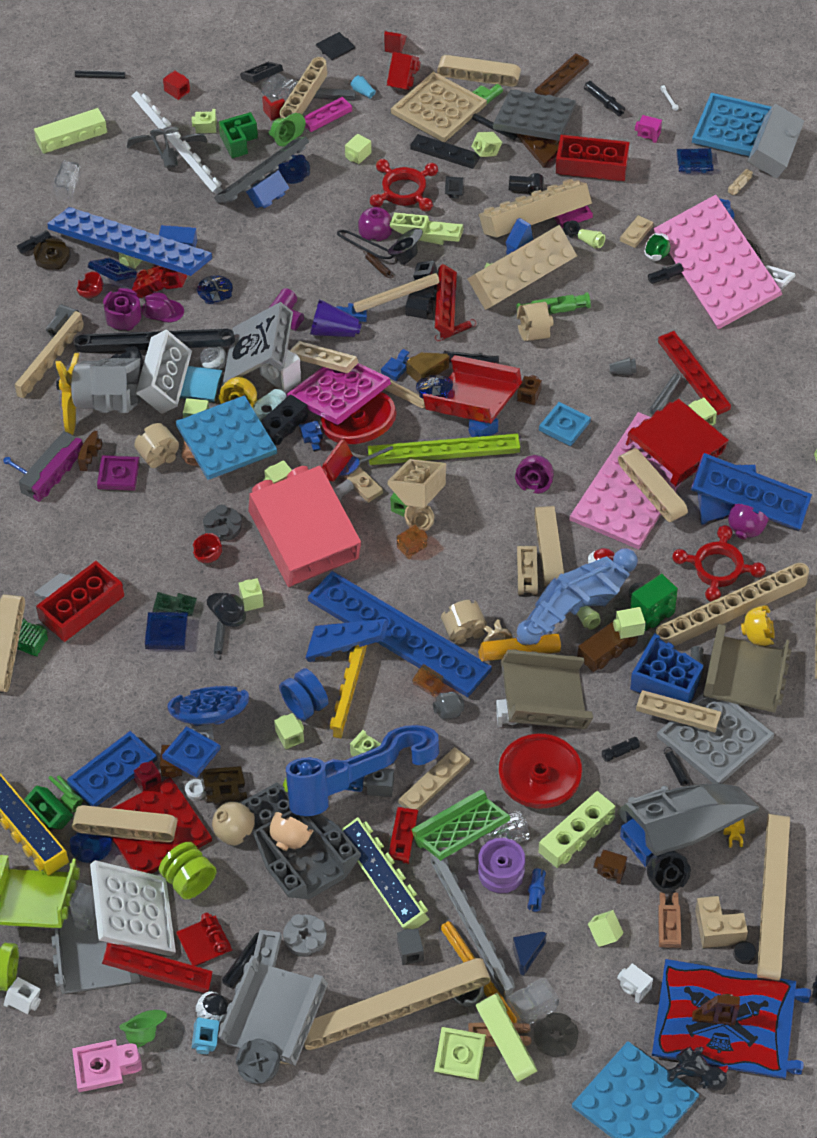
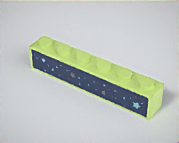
[341,817,430,929]

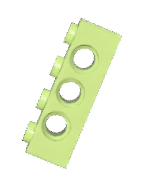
[539,791,616,868]

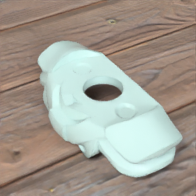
[253,389,287,421]

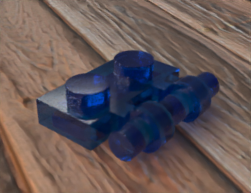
[676,148,714,174]

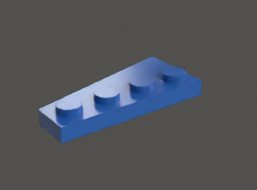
[305,619,388,662]

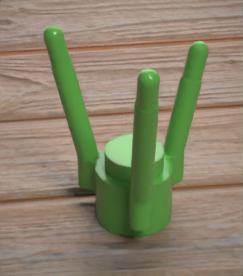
[48,776,83,813]

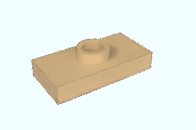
[344,467,383,503]

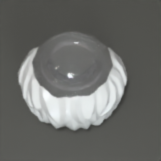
[199,347,227,370]

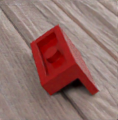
[322,439,353,482]

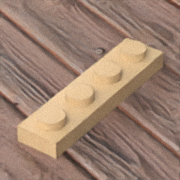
[290,341,359,373]
[636,690,721,732]
[399,747,470,811]

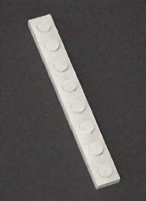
[132,91,223,194]

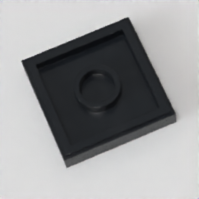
[240,61,284,83]

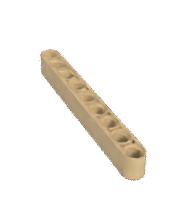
[656,563,809,646]
[757,814,790,980]
[304,958,491,1050]

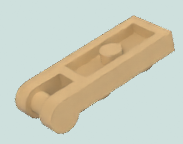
[517,546,538,595]

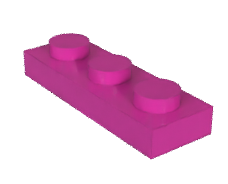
[304,97,352,132]

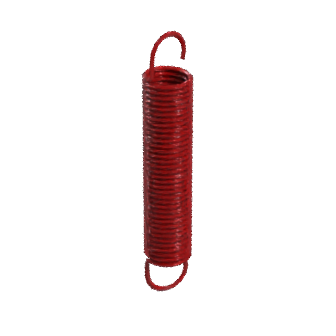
[435,319,476,341]

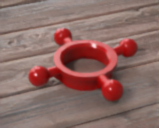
[370,159,438,212]
[672,525,766,602]

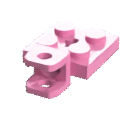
[72,1039,142,1092]

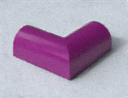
[269,288,304,331]

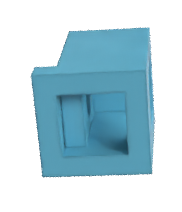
[191,1017,219,1055]

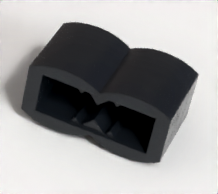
[405,280,437,319]

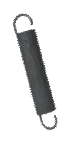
[214,621,226,660]

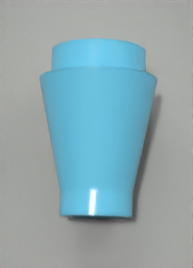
[351,75,376,99]

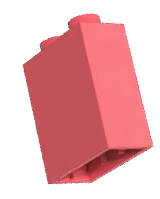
[248,465,361,587]

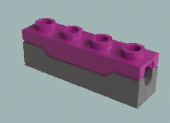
[19,431,83,502]

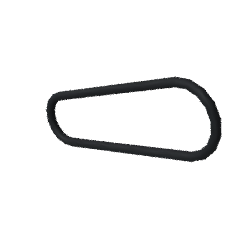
[337,230,394,259]

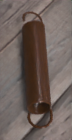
[363,251,393,278]

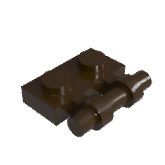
[200,766,247,805]

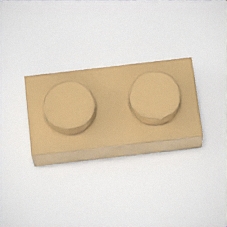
[620,215,653,248]

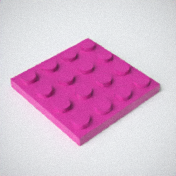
[287,363,391,425]

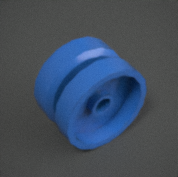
[279,668,329,721]

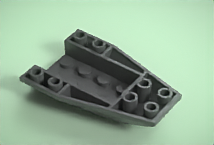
[241,782,361,900]
[617,784,759,856]

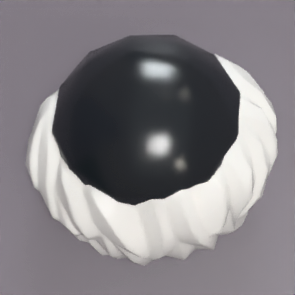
[196,992,229,1024]

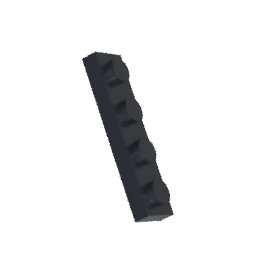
[410,134,480,169]

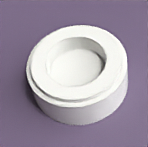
[185,779,206,800]

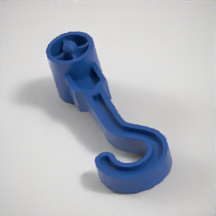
[286,725,439,816]

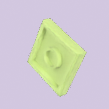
[434,1027,486,1080]

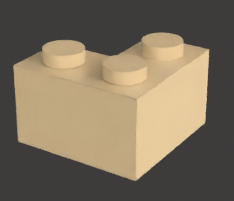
[695,896,748,948]

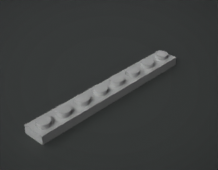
[430,850,515,1000]

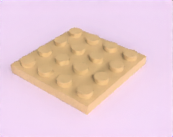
[391,71,487,142]

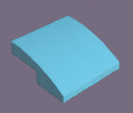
[180,366,223,402]

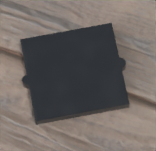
[316,32,355,60]

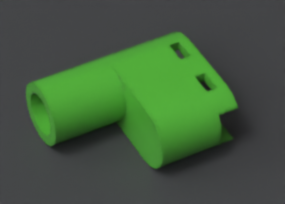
[472,84,503,104]

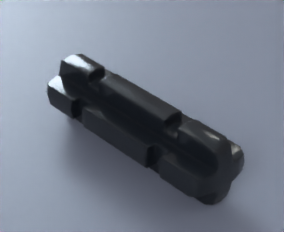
[601,737,640,762]

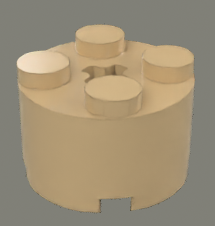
[517,302,553,341]
[134,423,179,468]
[441,600,487,645]

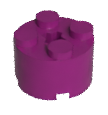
[103,288,142,331]

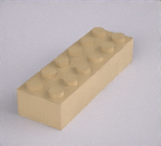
[479,179,592,237]
[467,225,577,310]

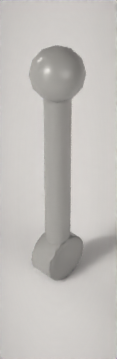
[628,786,669,802]

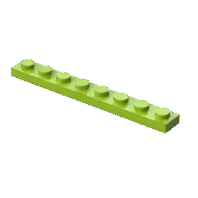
[368,434,520,465]

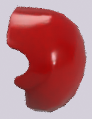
[76,271,104,299]
[193,533,222,564]

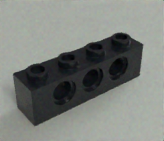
[259,394,308,461]

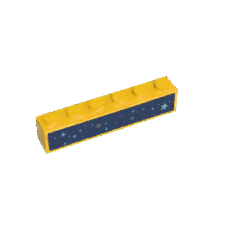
[0,773,69,876]

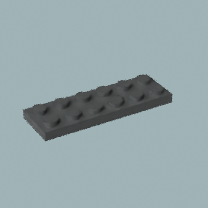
[214,136,309,204]

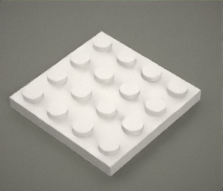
[90,860,176,956]

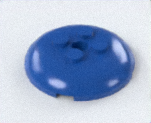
[167,686,249,726]

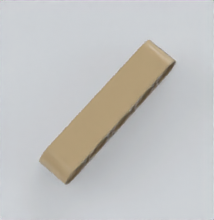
[437,55,521,87]
[280,57,328,118]
[618,448,688,522]
[535,506,564,586]
[0,594,25,692]
[72,806,178,842]

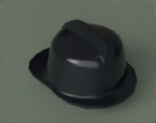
[388,228,423,265]
[207,593,246,627]

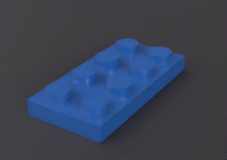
[67,731,157,807]

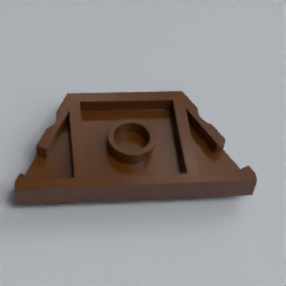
[515,133,559,168]

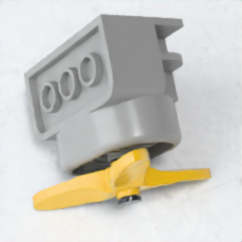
[55,353,141,435]

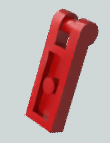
[389,807,418,864]

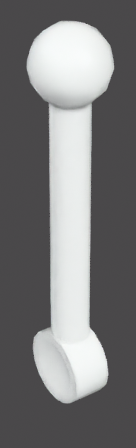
[660,85,679,111]

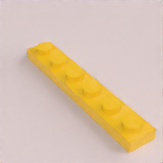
[330,645,367,739]

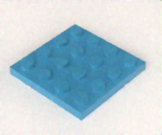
[692,93,772,156]
[176,395,277,480]
[572,1041,699,1138]

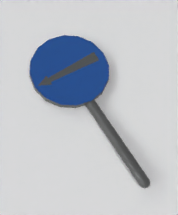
[338,446,393,477]

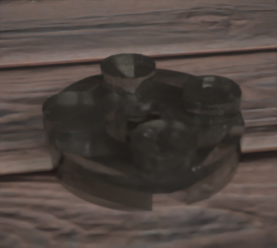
[534,1013,579,1057]

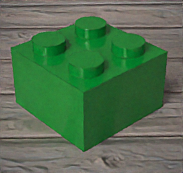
[630,573,678,631]

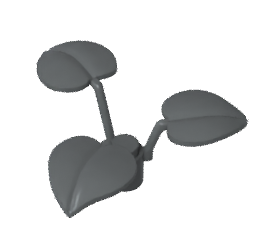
[127,127,207,168]

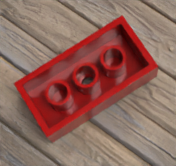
[556,135,630,181]
[36,561,124,642]

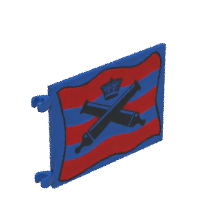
[652,959,811,1079]

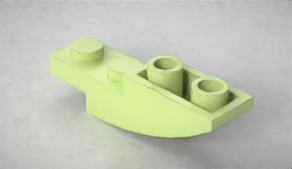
[390,212,464,245]

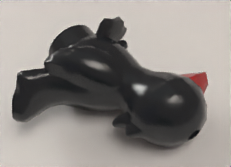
[667,1046,728,1091]

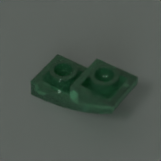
[152,592,197,616]

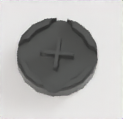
[236,1038,280,1084]

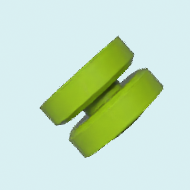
[0,942,19,991]

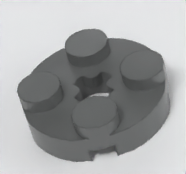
[203,505,242,541]

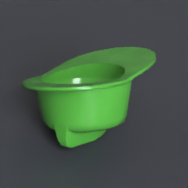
[268,113,306,147]
[119,1010,167,1048]

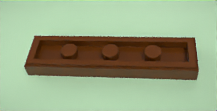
[535,53,589,96]

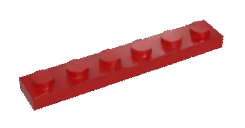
[658,331,731,415]

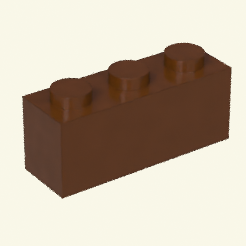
[577,622,638,672]

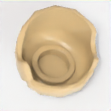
[404,506,435,532]

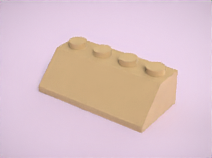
[388,459,446,509]

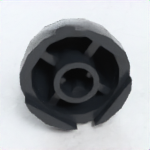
[647,851,691,894]

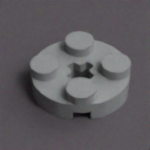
[283,914,327,957]

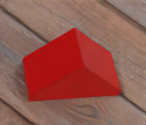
[384,31,407,53]

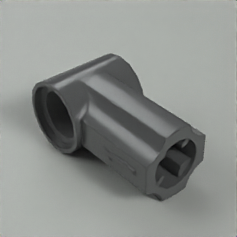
[46,304,79,337]

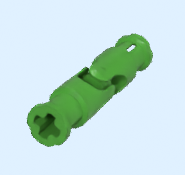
[516,292,591,314]

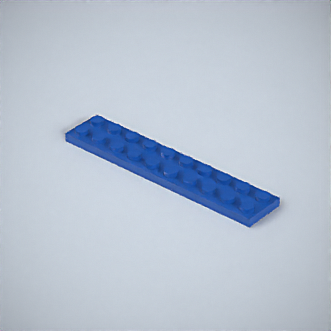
[47,207,212,276]
[308,571,492,698]

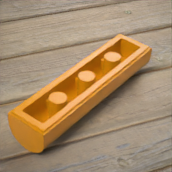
[478,634,561,662]

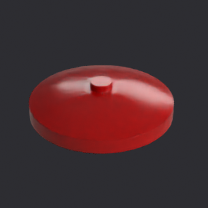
[321,392,396,444]
[499,734,582,809]

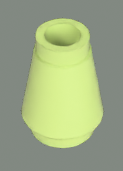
[578,229,605,249]
[577,606,601,630]

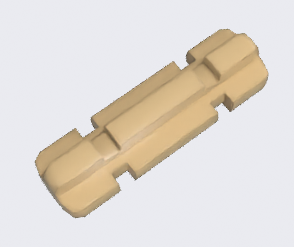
[728,169,753,195]

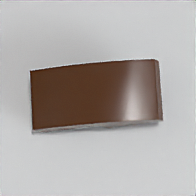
[78,431,102,471]

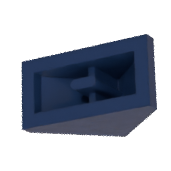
[513,931,547,976]

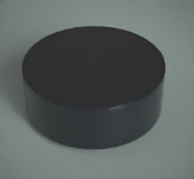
[733,941,756,964]

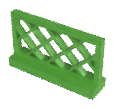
[412,790,511,861]

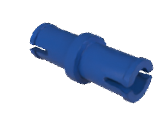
[527,868,546,912]

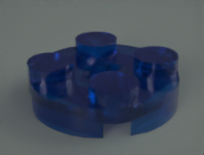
[276,154,310,184]

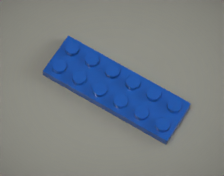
[691,453,812,531]

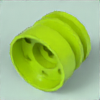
[159,842,217,899]

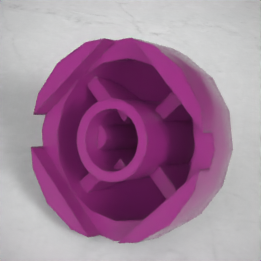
[358,207,393,241]
[515,455,554,494]
[728,504,769,540]

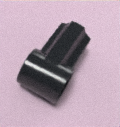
[509,173,544,195]

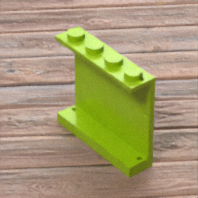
[0,855,80,928]

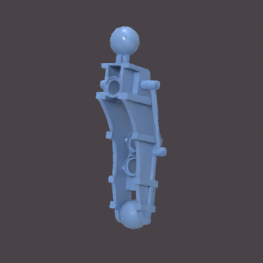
[516,548,638,645]

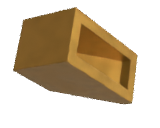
[407,352,449,386]

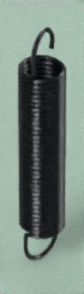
[664,747,690,786]

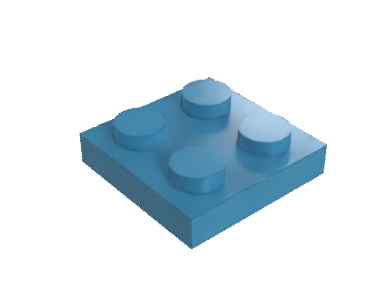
[539,402,591,446]

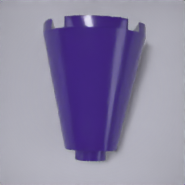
[310,299,362,337]

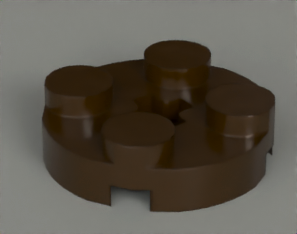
[33,238,70,270]

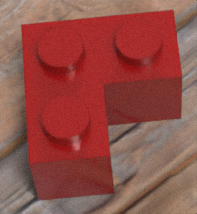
[386,52,421,90]

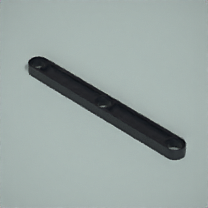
[74,328,235,352]

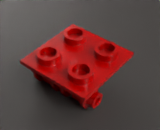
[132,264,169,298]
[176,912,233,966]

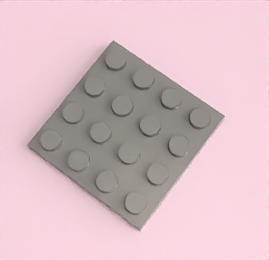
[657,694,774,784]

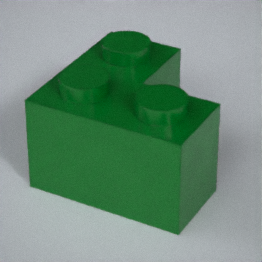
[219,112,258,159]

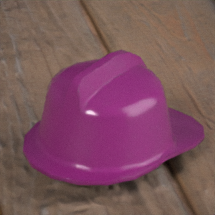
[141,292,184,323]

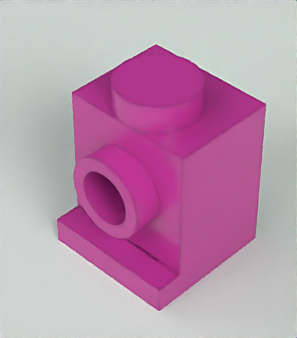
[635,115,662,143]

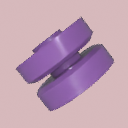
[478,838,525,893]

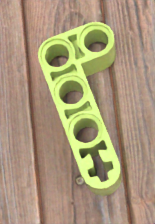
[476,993,538,1082]

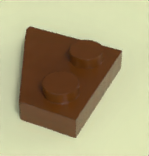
[692,994,740,1025]

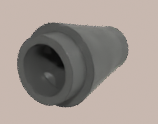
[609,357,637,375]

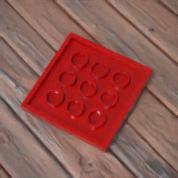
[110,777,212,874]

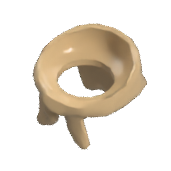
[482,619,513,642]

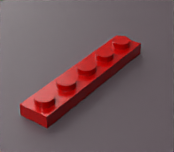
[435,264,457,336]
[102,942,213,993]

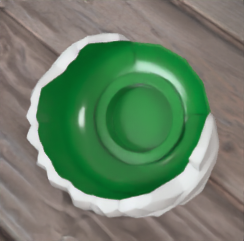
[644,233,671,261]

